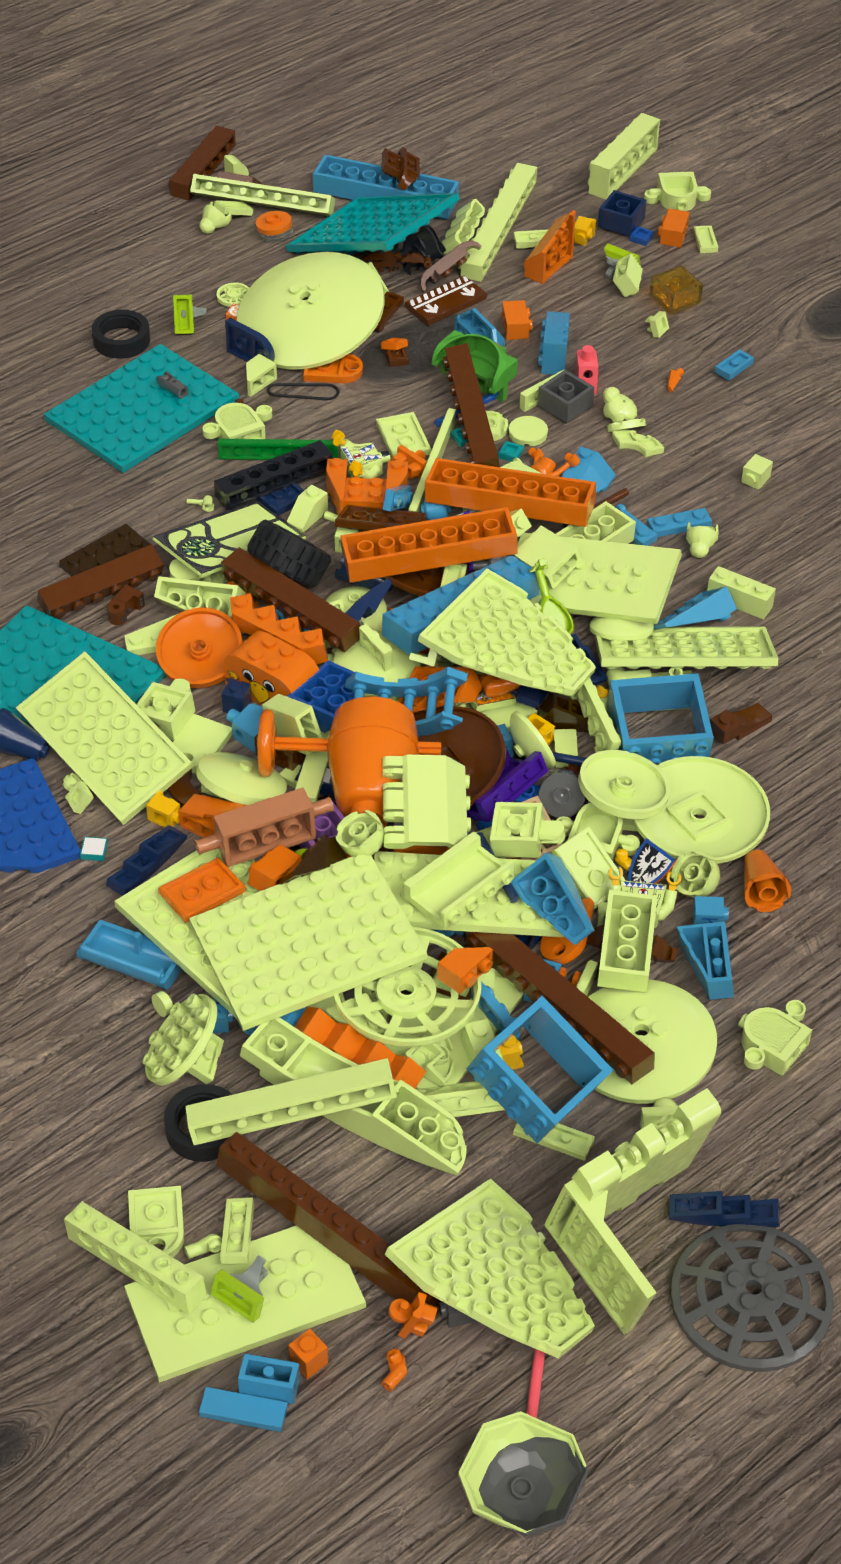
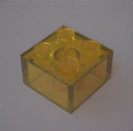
[650,265,703,314]

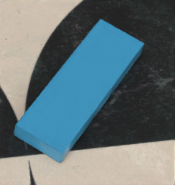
[199,1387,288,1432]

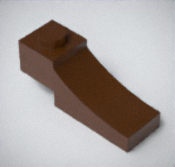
[710,703,773,744]

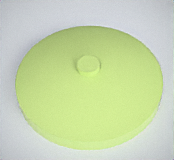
[578,750,671,819]
[196,752,287,805]

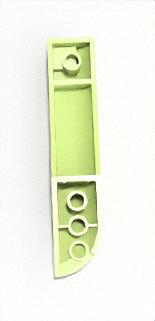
[240,1017,466,1175]

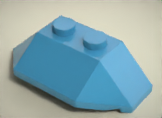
[454,308,505,347]

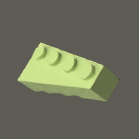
[154,576,246,620]

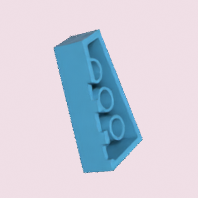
[538,311,570,375]

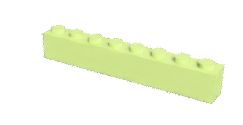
[190,174,336,216]
[186,1058,397,1145]

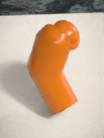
[381,1348,407,1392]

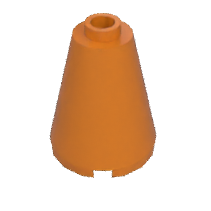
[744,850,792,912]

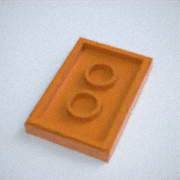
[158,857,246,923]

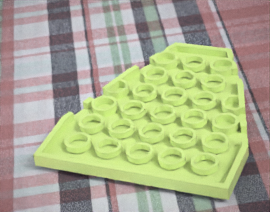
[418,569,596,696]
[385,1178,595,1358]

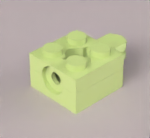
[136,679,196,741]
[490,802,566,858]

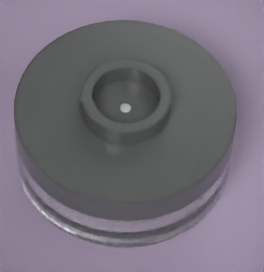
[539,770,585,818]

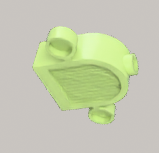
[644,172,711,211]
[202,403,272,439]
[556,802,640,861]
[739,1000,812,1076]

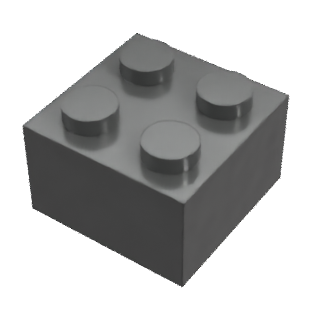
[538,370,594,423]

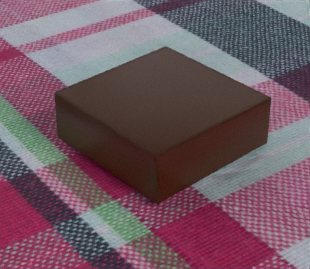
[386,348,409,367]

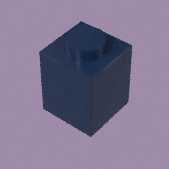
[222,679,252,713]

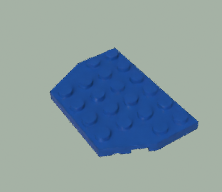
[0,758,81,873]

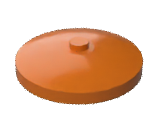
[156,607,243,688]

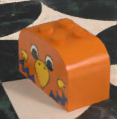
[224,631,319,706]

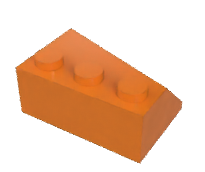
[524,210,576,284]
[397,666,482,715]

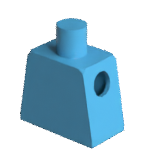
[226,704,263,753]

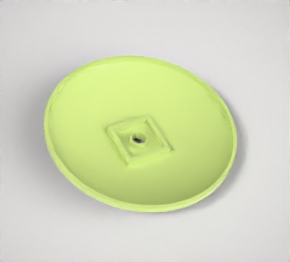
[237,252,385,369]

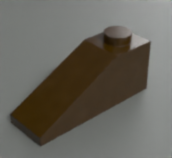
[539,692,589,733]
[279,835,347,885]

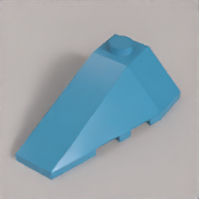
[562,447,616,493]
[654,586,737,630]
[511,852,595,945]

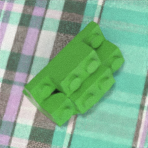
[432,330,518,402]

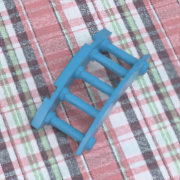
[345,667,468,736]

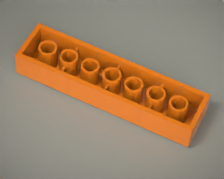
[425,458,596,527]
[340,507,518,583]

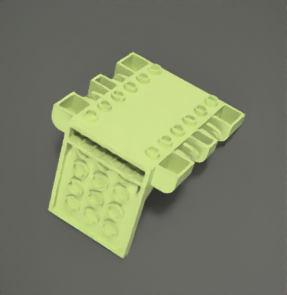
[544,1088,721,1335]

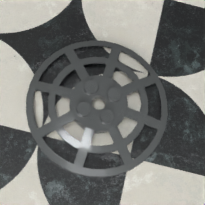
[671,1224,834,1372]

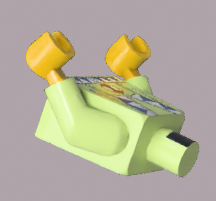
[331,430,391,478]
[607,867,681,928]

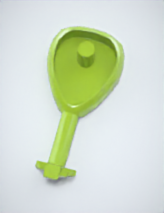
[529,558,574,635]

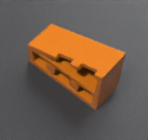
[178,794,246,838]

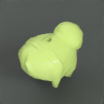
[200,202,232,234]
[603,387,637,423]
[686,522,719,558]

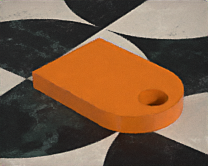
[303,354,363,383]
[540,897,595,965]

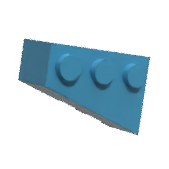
[677,922,734,1000]

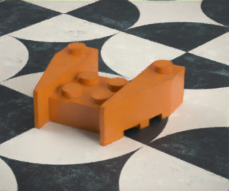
[326,458,408,515]

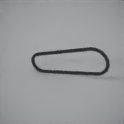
[267,383,340,400]

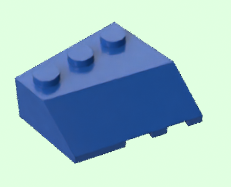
[287,660,355,733]

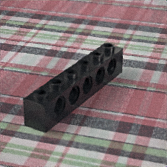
[214,440,333,510]

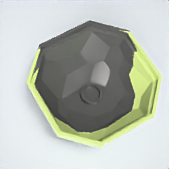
[458,1411,589,1539]

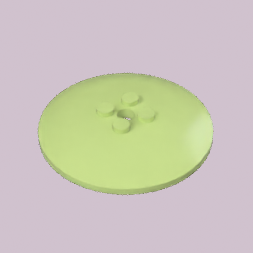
[633,756,770,864]
[589,979,717,1104]

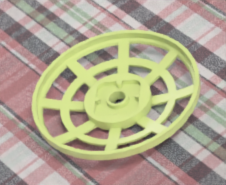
[333,927,481,1046]

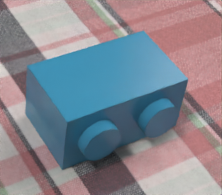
[238,1353,300,1404]

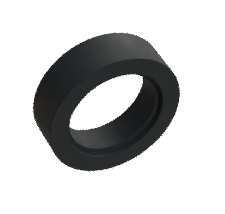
[92,310,150,359]
[164,1084,242,1162]

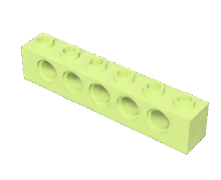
[64,1201,207,1315]

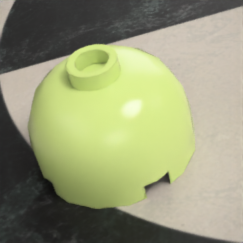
[336,810,385,857]
[671,850,720,898]

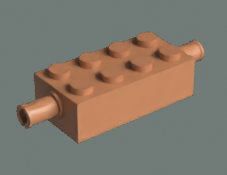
[194,787,334,867]

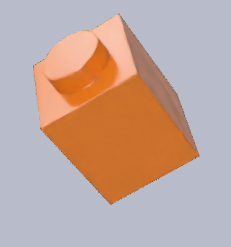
[288,1328,328,1380]

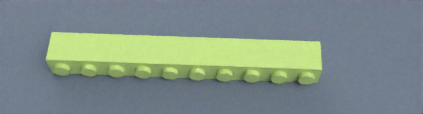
[458,163,537,282]

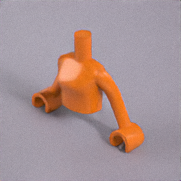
[528,447,580,476]

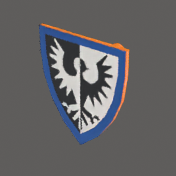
[627,838,677,884]

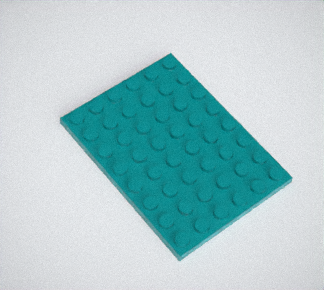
[285,193,460,254]
[44,344,240,473]
[0,605,166,732]

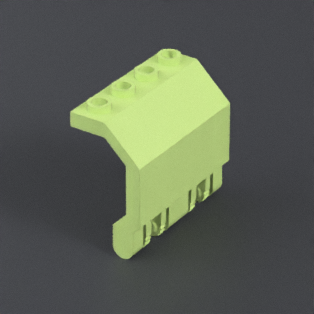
[382,754,471,849]

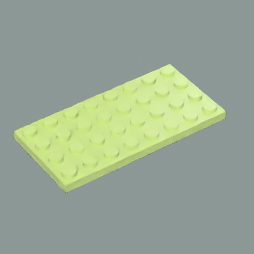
[594,627,778,669]
[16,652,194,825]
[374,851,564,937]

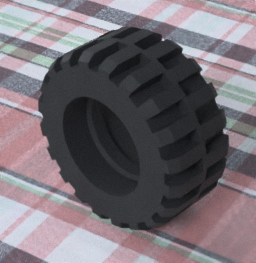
[247,519,331,588]

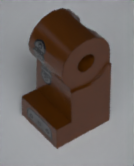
[107,585,145,625]

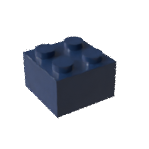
[598,190,647,236]

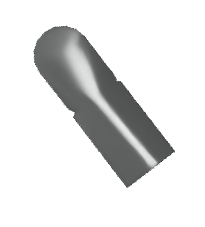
[156,371,189,399]

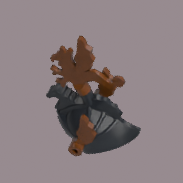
[363,224,447,275]

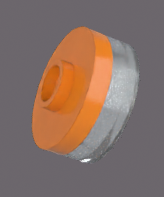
[256,211,293,243]

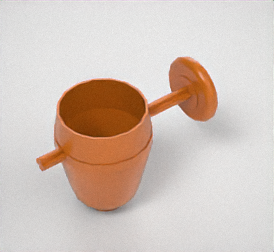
[257,696,441,827]

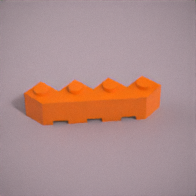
[230,593,328,664]
[294,1007,426,1089]

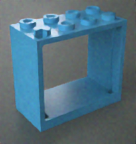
[606,673,714,765]
[466,996,613,1144]

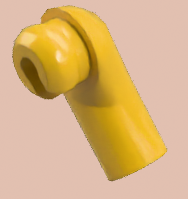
[615,849,633,871]

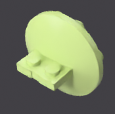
[333,624,421,697]
[142,993,224,1086]

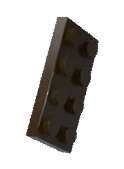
[59,524,151,577]

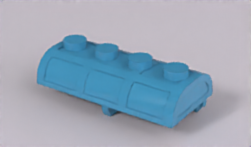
[76,920,182,990]

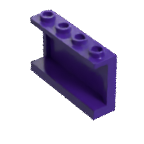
[467,748,548,822]

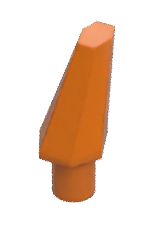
[667,368,684,393]

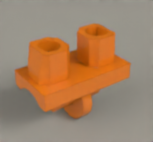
[392,445,427,479]
[389,1292,438,1339]

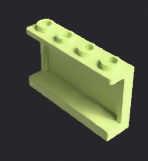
[404,832,514,930]

